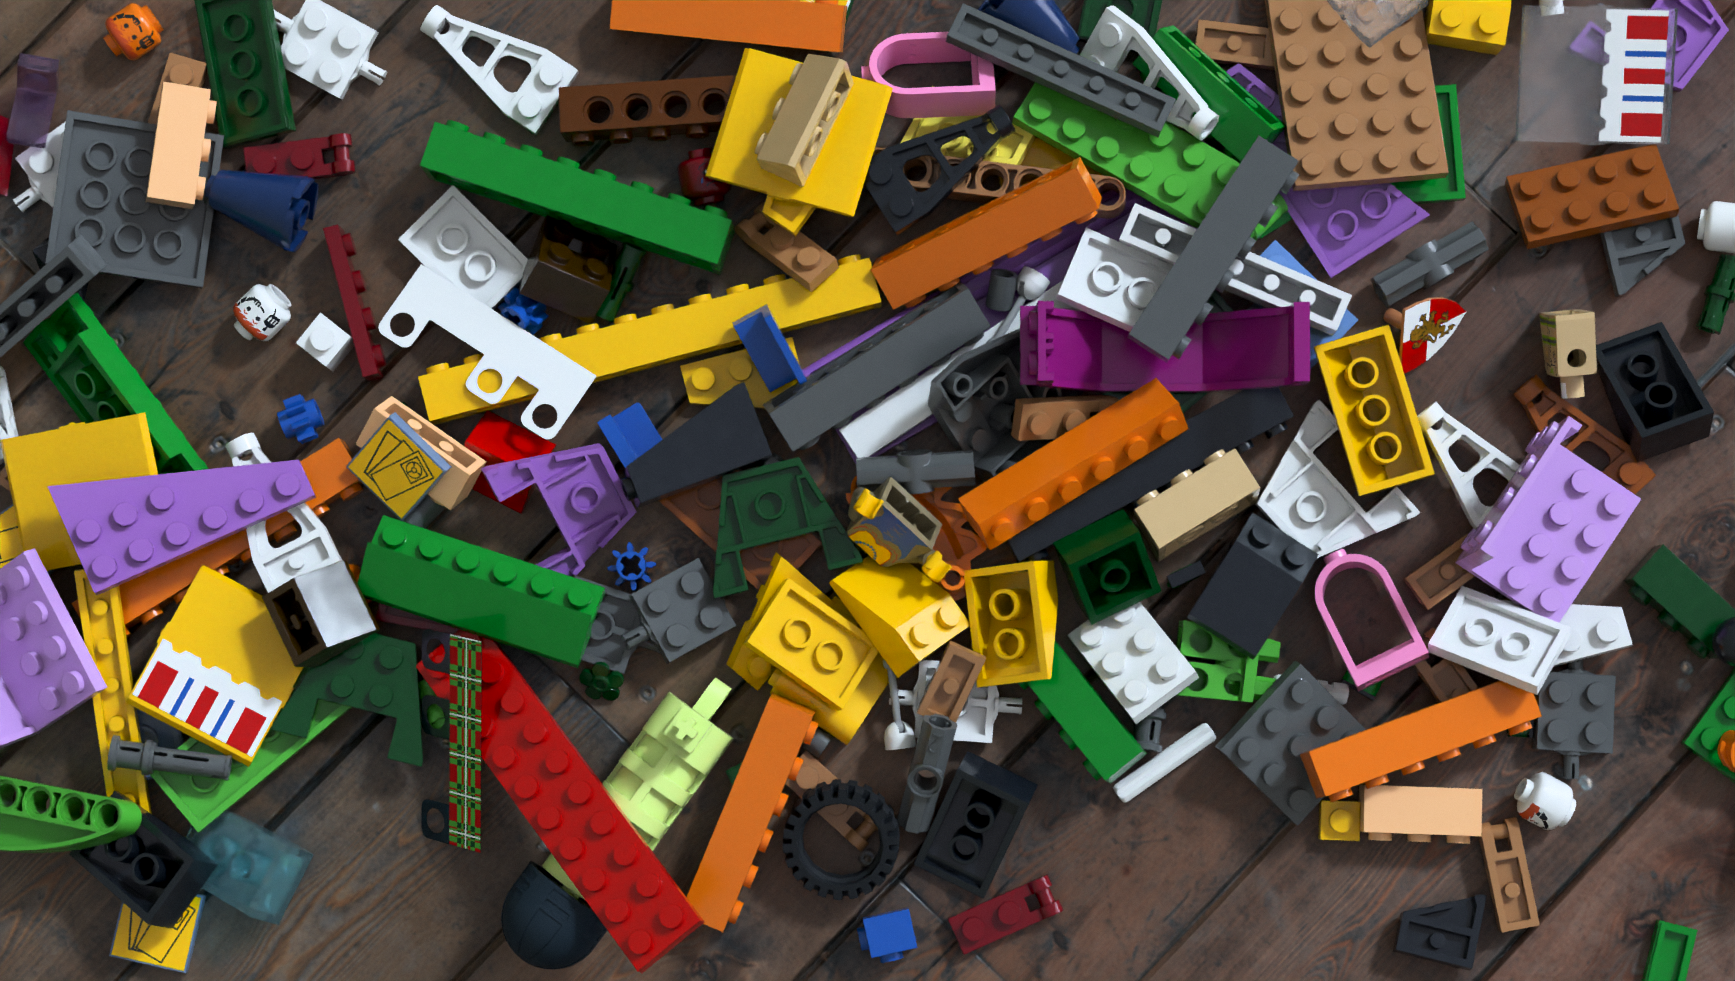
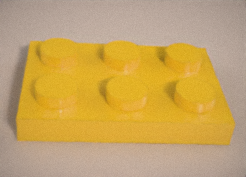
[743,578,878,711]

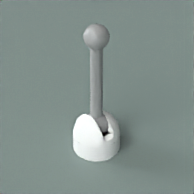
[986,266,1050,343]
[882,659,916,750]

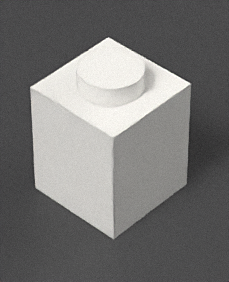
[296,312,354,372]

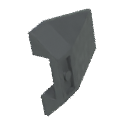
[928,328,1084,482]

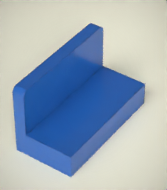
[732,304,807,392]
[597,403,663,468]

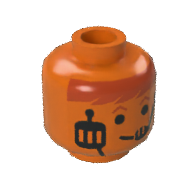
[103,3,164,61]

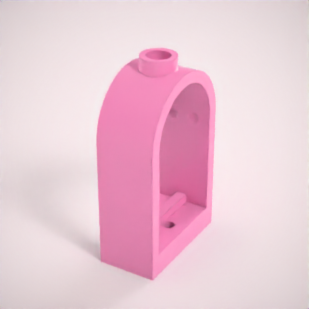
[861,32,996,118]
[1315,549,1429,692]

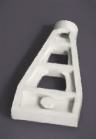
[420,5,579,136]
[1079,5,1219,141]
[1417,401,1520,529]
[225,433,342,593]

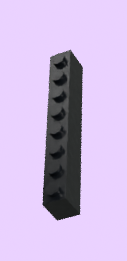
[1005,387,1294,563]

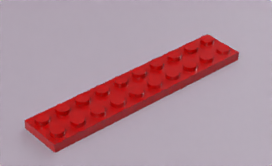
[416,629,704,973]

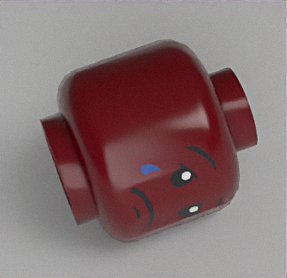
[677,148,731,206]

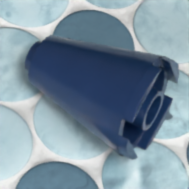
[977,0,1080,54]
[205,170,319,253]

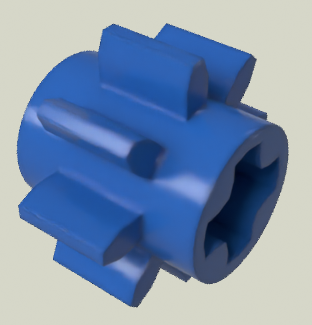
[498,287,548,335]
[277,394,325,444]
[607,542,657,591]

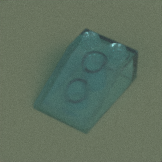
[185,810,314,925]

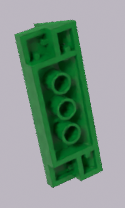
[23,293,208,474]
[358,515,605,668]

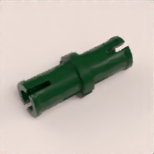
[596,242,646,322]
[1696,254,1735,335]

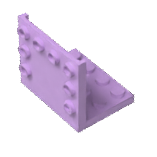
[1455,416,1641,622]
[0,548,107,748]

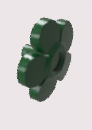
[579,662,624,701]

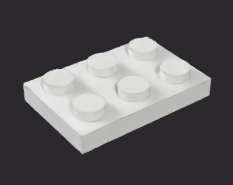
[398,185,528,310]
[1055,228,1173,332]
[1428,586,1571,695]
[1067,602,1199,724]

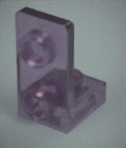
[6,53,59,148]

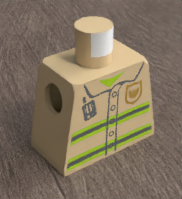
[1539,309,1597,399]

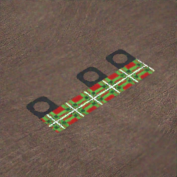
[421,629,482,853]

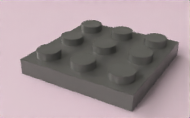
[1215,661,1366,826]

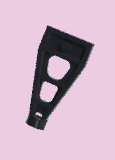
[864,105,1016,235]

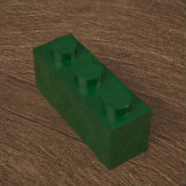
[1623,544,1735,659]

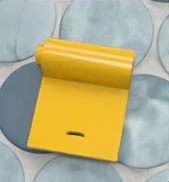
[767,596,889,745]

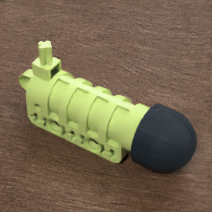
[501,677,734,970]

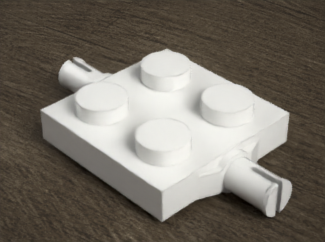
[274,0,387,100]
[13,121,66,212]
[889,660,1022,743]

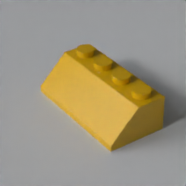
[1313,325,1435,496]

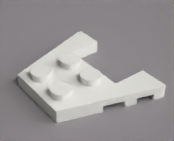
[1255,399,1420,558]

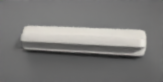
[1113,723,1216,803]

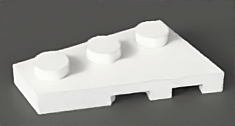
[1501,600,1633,667]

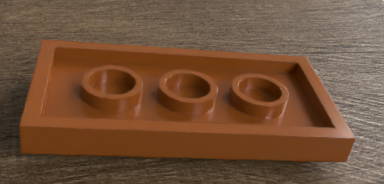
[1505,144,1679,249]
[658,470,822,591]

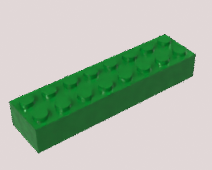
[420,120,735,275]

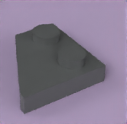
[1600,215,1685,297]

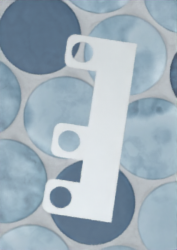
[378,264,597,439]

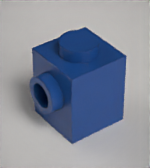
[857,907,918,963]

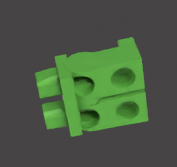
[1175,620,1281,703]

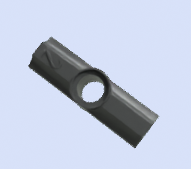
[1370,221,1489,307]
[856,449,976,494]
[897,713,957,834]

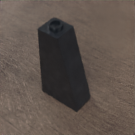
[620,382,772,508]

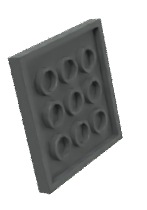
[45,110,224,289]

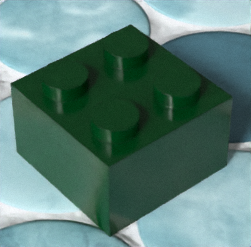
[1053,509,1161,625]

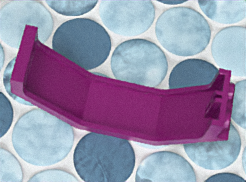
[1020,301,1310,393]

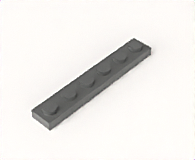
[946,3,1176,137]

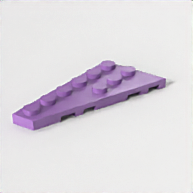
[1226,63,1430,279]
[47,460,316,595]

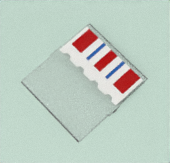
[1515,3,1678,146]

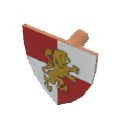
[1383,297,1466,374]

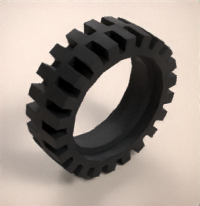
[782,779,900,900]

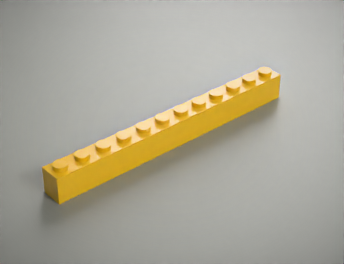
[418,254,882,425]

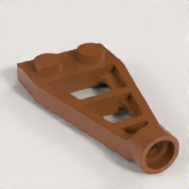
[1513,374,1656,494]

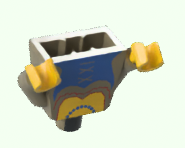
[847,477,952,582]

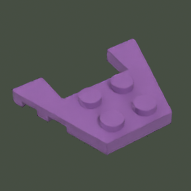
[1566,0,1729,92]
[481,443,636,576]

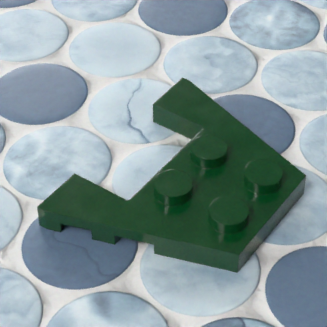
[713,457,863,599]
[272,633,424,767]

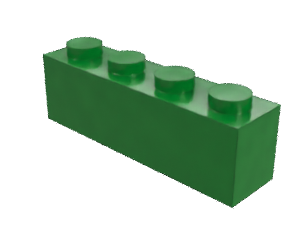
[1133,25,1285,163]
[1018,640,1147,783]

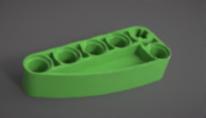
[0,775,142,853]

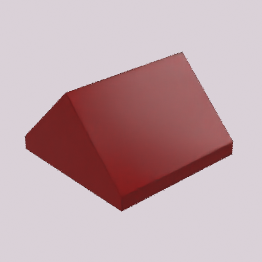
[464,410,557,514]

